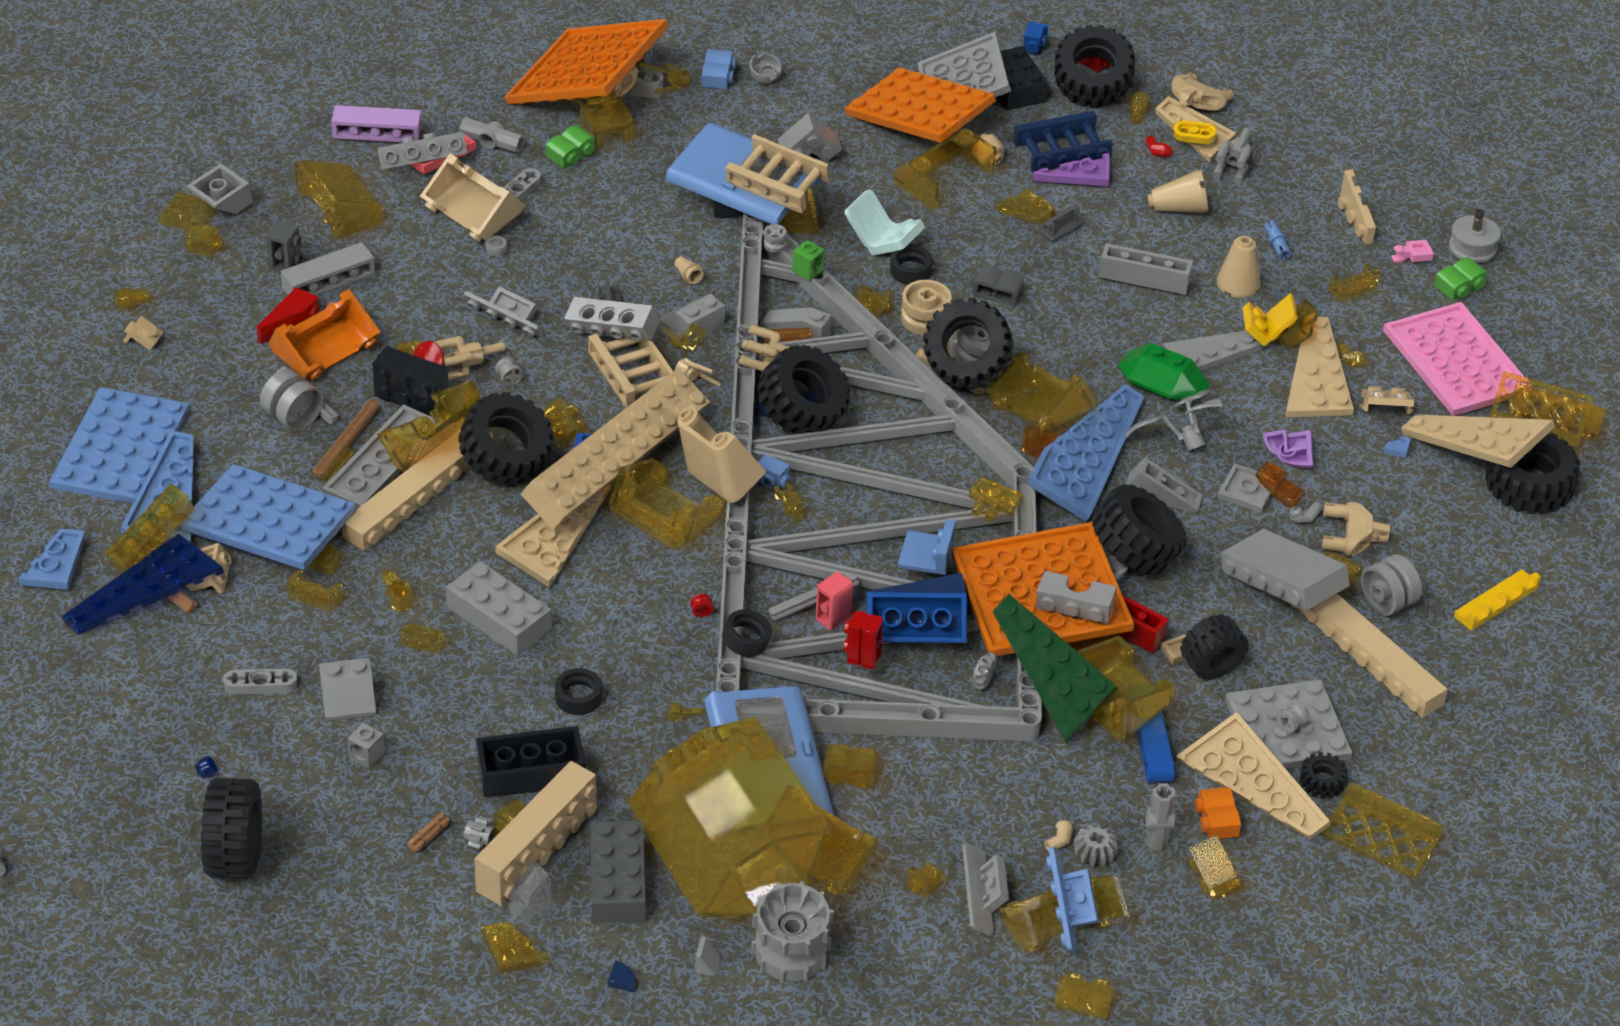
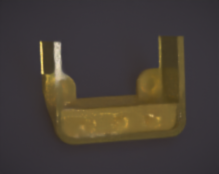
[892,129,997,211]
[998,875,1130,952]

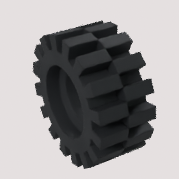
[1300,752,1348,799]

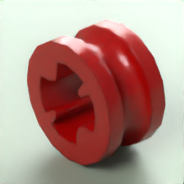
[690,594,714,618]

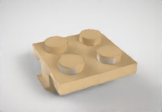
[1360,386,1414,414]

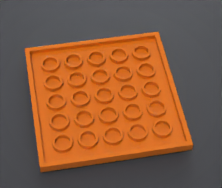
[504,19,669,105]
[951,522,1134,657]

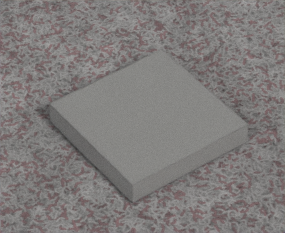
[1217,463,1278,513]

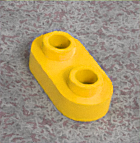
[1173,120,1216,144]

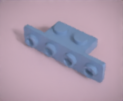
[1046,847,1100,954]

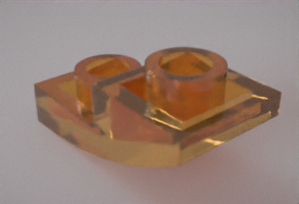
[1256,461,1305,509]

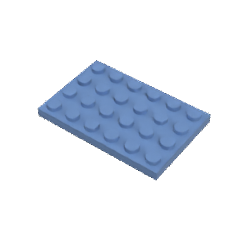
[49,387,190,503]
[180,464,356,570]

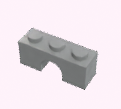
[1036,571,1117,624]

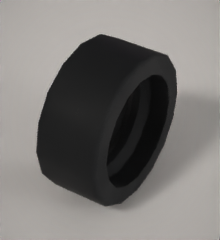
[890,245,933,285]
[722,609,772,657]
[555,668,602,715]

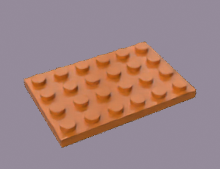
[844,68,996,143]

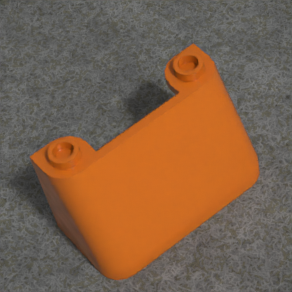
[268,289,381,380]

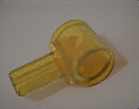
[381,569,413,612]

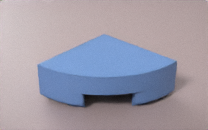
[1383,437,1411,458]

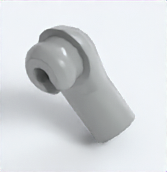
[1290,502,1323,523]

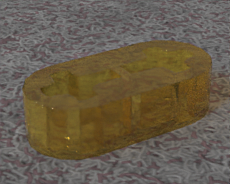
[400,624,446,653]

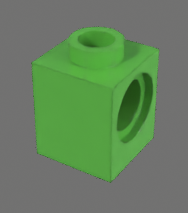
[792,240,825,281]

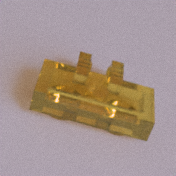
[969,476,1023,522]

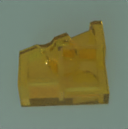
[995,188,1056,224]

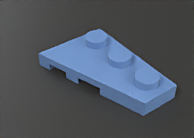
[18,529,85,590]

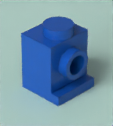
[1023,21,1049,55]

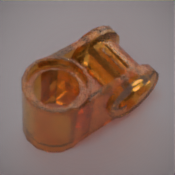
[1021,425,1060,459]

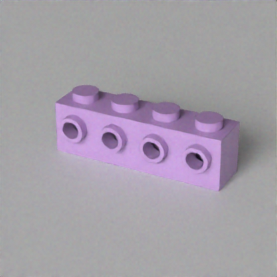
[331,105,422,142]

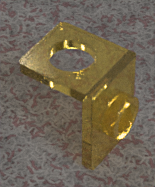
[662,324,707,351]

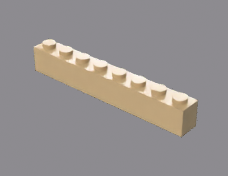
[342,429,493,551]
[1290,593,1448,718]

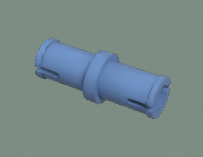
[1264,220,1292,260]

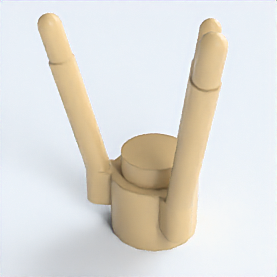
[675,358,722,387]

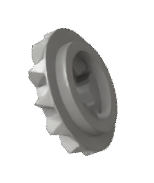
[973,652,998,691]

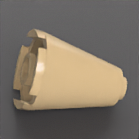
[1148,170,1208,213]
[1217,236,1261,298]

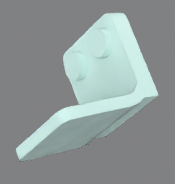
[845,190,925,255]

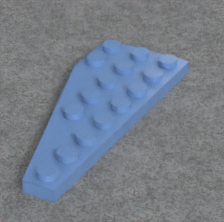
[1026,384,1145,522]

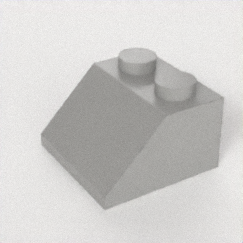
[187,164,253,214]
[661,294,725,343]
[319,658,376,720]

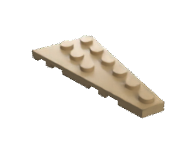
[1401,415,1555,468]

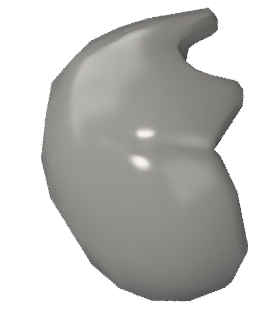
[749,52,782,84]

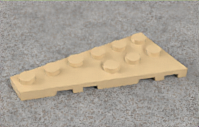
[1285,317,1354,417]
[495,484,611,588]
[1176,712,1331,840]

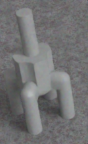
[1212,128,1252,185]

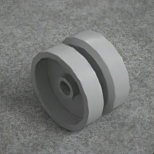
[949,326,990,363]
[1361,554,1422,616]

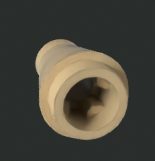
[674,256,703,284]

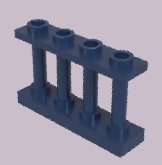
[1013,111,1113,173]

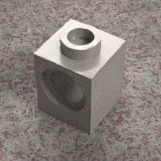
[347,723,385,769]

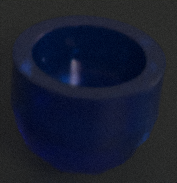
[195,755,218,778]

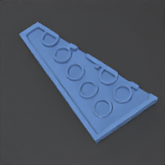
[121,430,194,549]

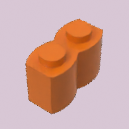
[1194,787,1241,840]

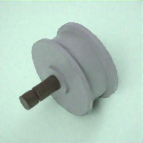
[1449,209,1501,263]

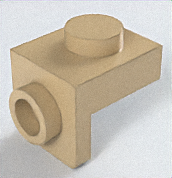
[123,316,163,350]

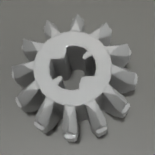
[1074,824,1118,868]

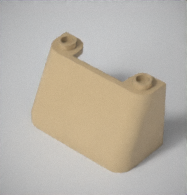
[420,153,526,242]
[678,405,766,503]

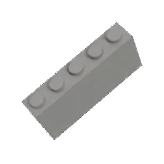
[1221,528,1349,611]

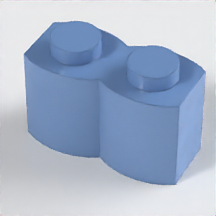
[702,49,736,89]

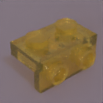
[543,397,587,447]
[1054,972,1114,1020]

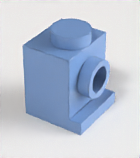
[755,454,791,492]

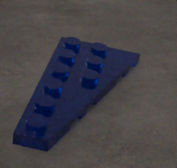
[61,533,224,635]

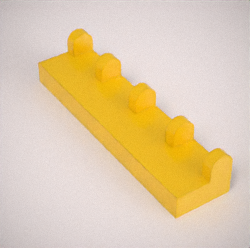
[1454,569,1541,631]

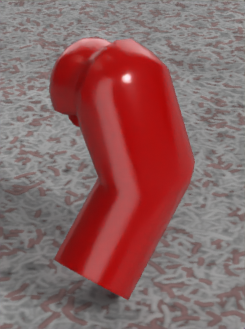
[1146,135,1173,158]

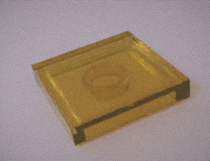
[158,192,217,234]

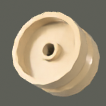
[901,280,952,335]

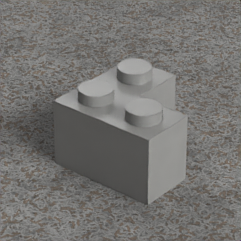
[778,113,842,162]

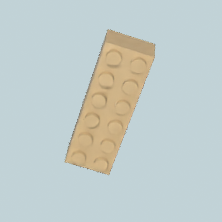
[474,761,597,906]

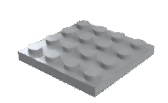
[917,32,1011,97]
[1225,679,1352,769]

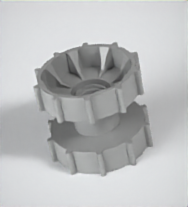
[751,881,834,983]

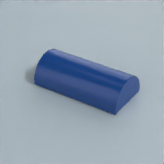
[866,592,967,643]

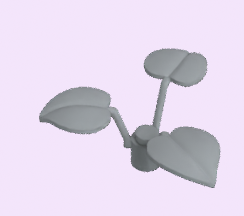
[1125,390,1223,451]

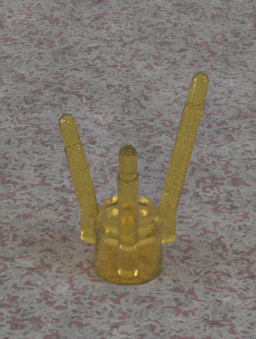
[638,62,690,93]

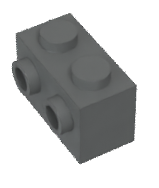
[267,220,303,273]

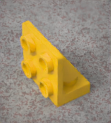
[1242,293,1298,346]

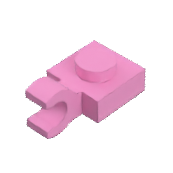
[1391,240,1434,263]

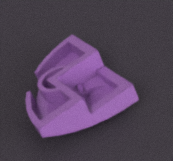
[1263,429,1314,468]

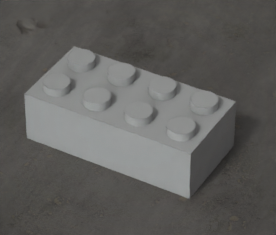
[446,561,552,656]

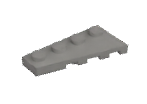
[1162,331,1262,371]

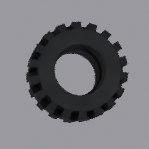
[1180,614,1249,680]

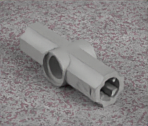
[459,117,525,154]
[1145,783,1176,851]

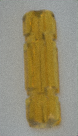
[322,448,355,483]

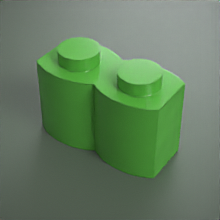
[546,125,595,169]
[1434,257,1488,301]

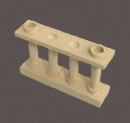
[725,134,830,214]
[588,334,673,408]

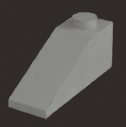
[760,308,831,340]
[1126,457,1202,512]

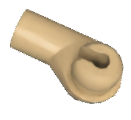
[1044,820,1074,851]

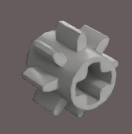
[464,816,496,850]

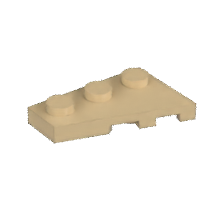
[1338,169,1376,244]

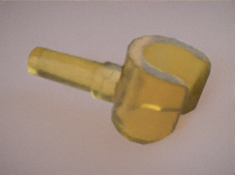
[668,702,703,722]

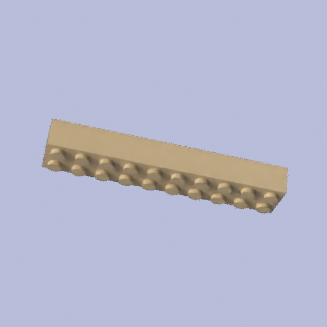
[521,368,710,530]

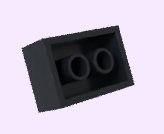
[998,46,1048,110]
[372,346,449,418]

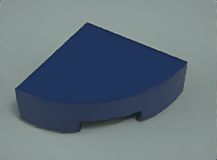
[608,960,635,992]

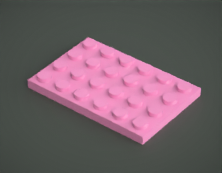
[1383,302,1533,416]

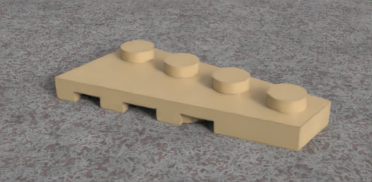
[1155,96,1236,163]

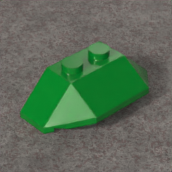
[1118,343,1210,400]

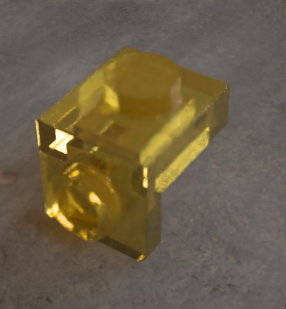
[855,284,892,317]

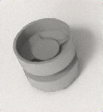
[260,369,324,431]

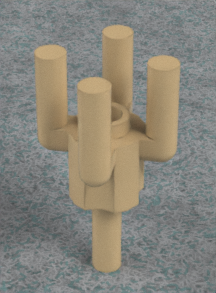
[739,324,789,372]
[435,336,505,381]

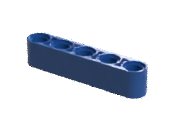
[1129,684,1174,783]

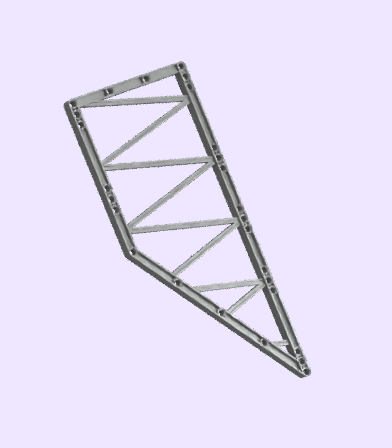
[716,213,1042,741]

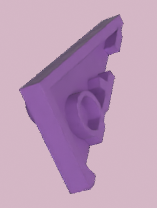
[1033,153,1110,186]

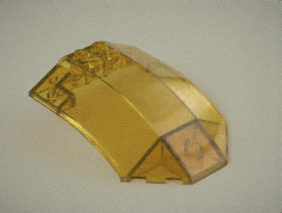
[627,717,831,919]

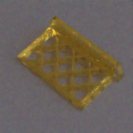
[1489,371,1594,452]
[1322,782,1444,880]

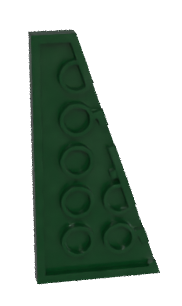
[992,594,1118,744]

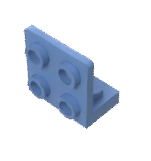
[898,519,956,575]

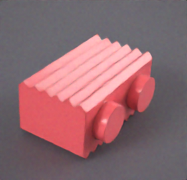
[816,572,854,630]

